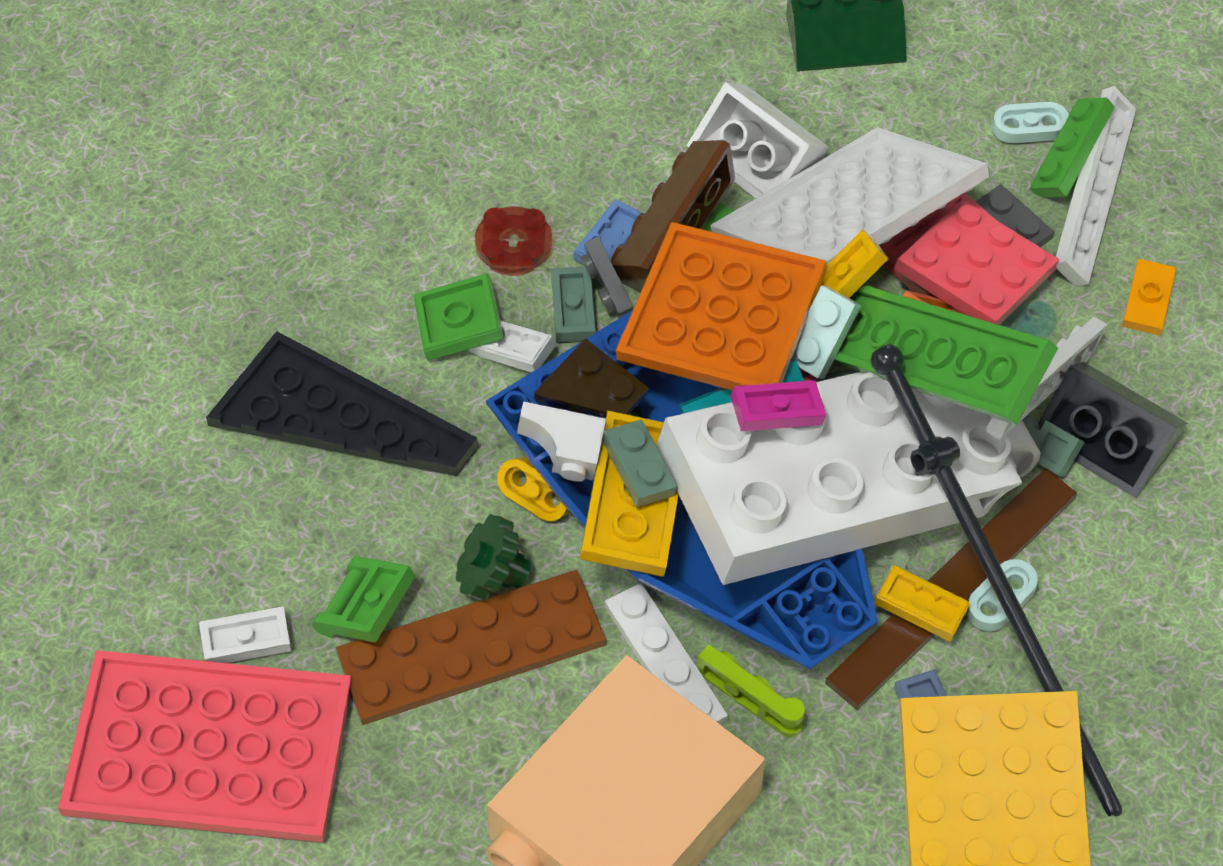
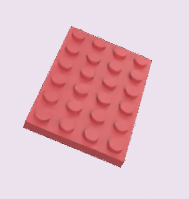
[58,650,352,843]

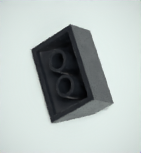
[1038,362,1188,498]

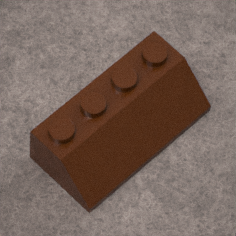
[611,140,736,293]

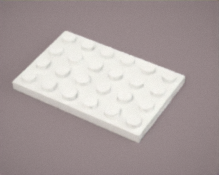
[711,127,989,265]

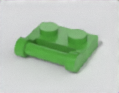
[312,556,415,643]

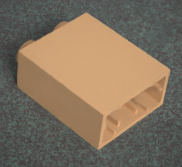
[486,655,765,866]

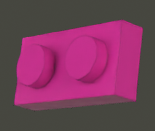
[730,380,826,431]

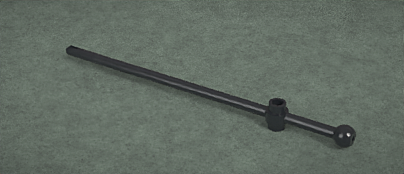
[870,344,1122,817]

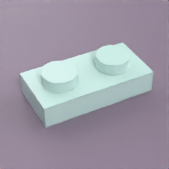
[792,285,862,379]

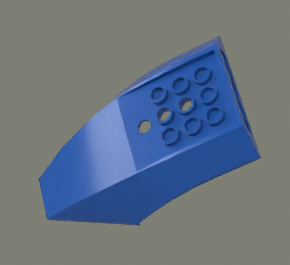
[486,310,878,670]

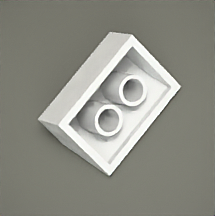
[687,82,829,198]

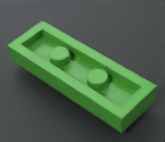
[1030,97,1115,197]

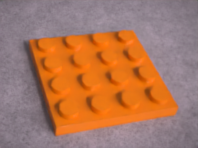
[616,222,827,390]

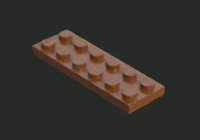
[336,570,606,726]

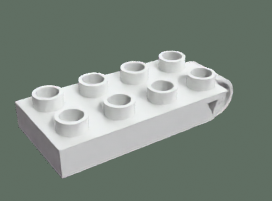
[656,372,1041,585]

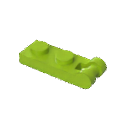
[697,644,805,738]

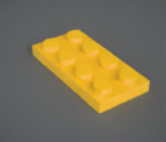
[579,411,678,577]

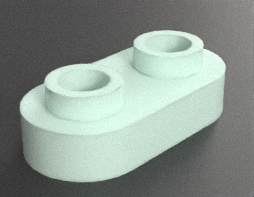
[992,102,1069,143]
[967,559,1038,631]

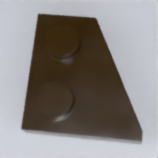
[534,338,649,419]

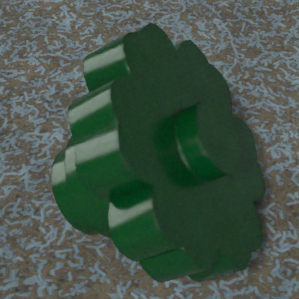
[456,514,531,601]

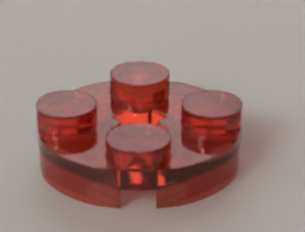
[475,206,552,276]

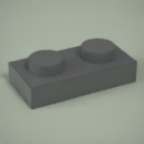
[975,184,1054,247]
[581,236,633,319]

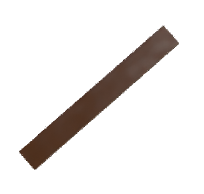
[825,468,1077,711]

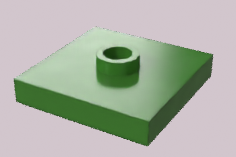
[413,273,504,361]

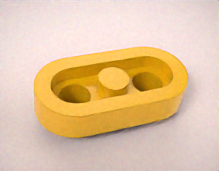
[497,457,570,521]

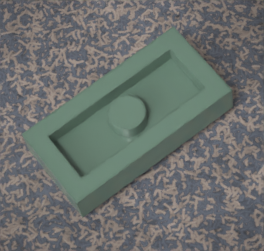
[551,267,596,342]
[602,419,677,508]

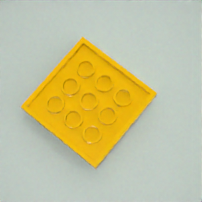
[899,691,1091,866]

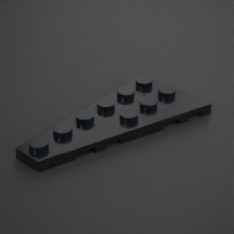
[206,331,478,476]

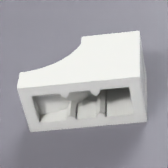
[517,402,606,481]

